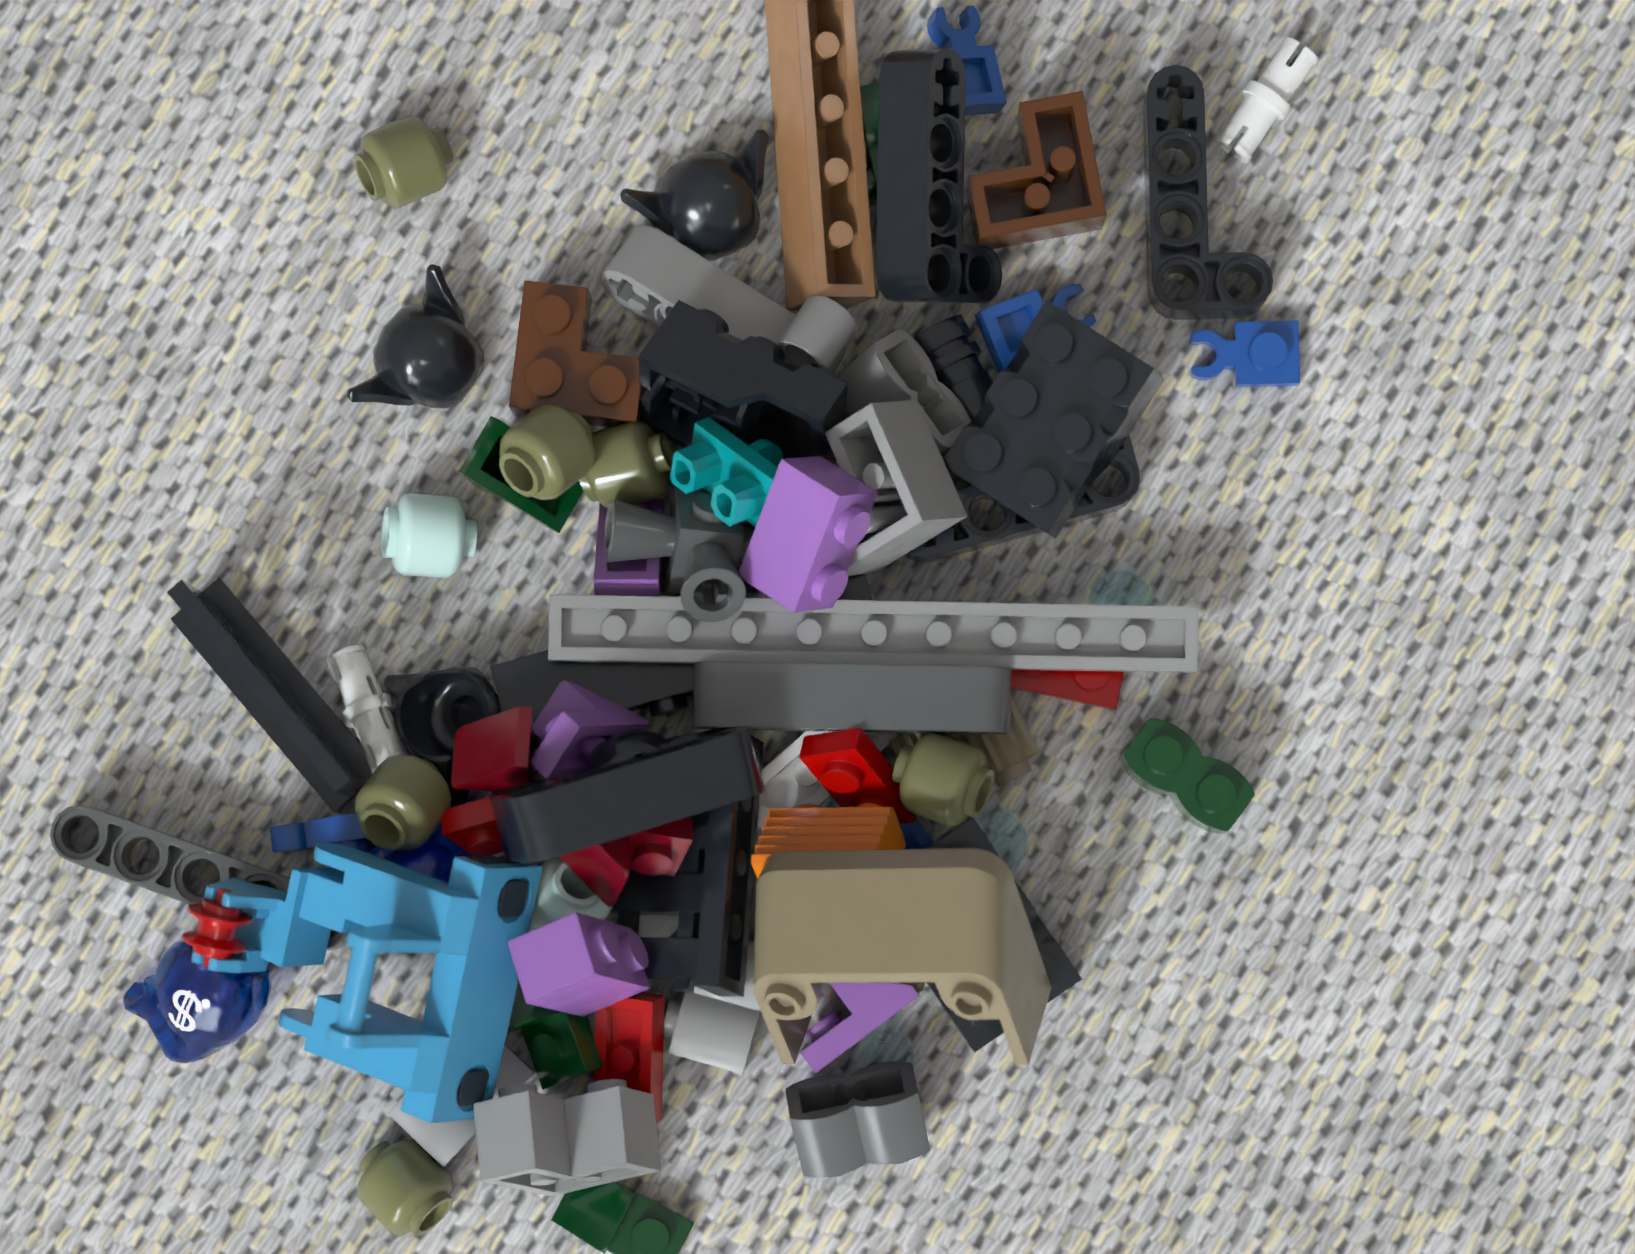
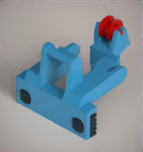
[181,843,543,1123]

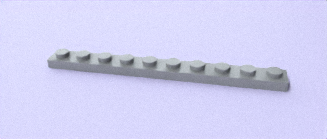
[548,594,1199,673]

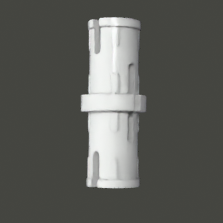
[1214,37,1319,164]
[326,645,409,774]

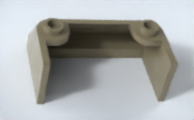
[754,848,1052,1065]

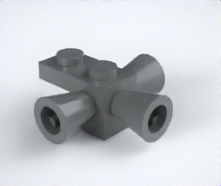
[603,470,755,622]

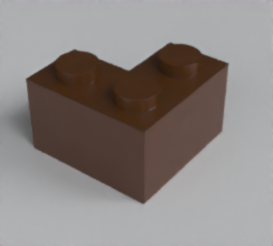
[966,91,1107,249]
[509,280,645,427]

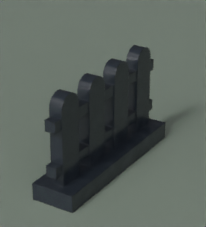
[609,729,764,997]

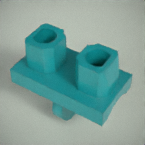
[670,417,783,527]

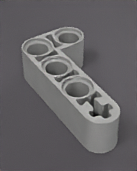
[600,225,855,372]

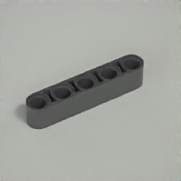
[692,661,1012,735]
[50,805,348,951]

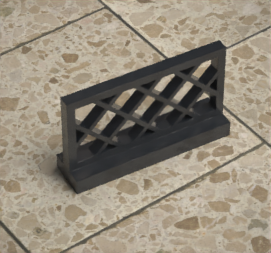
[167,578,372,813]

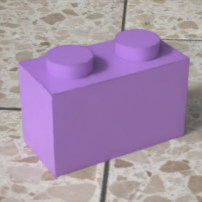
[738,456,878,613]
[508,912,650,1017]

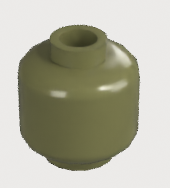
[354,115,453,209]
[499,404,595,500]
[579,419,674,508]
[893,732,994,826]
[354,754,452,851]
[357,1139,453,1236]

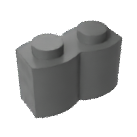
[785,1061,930,1178]

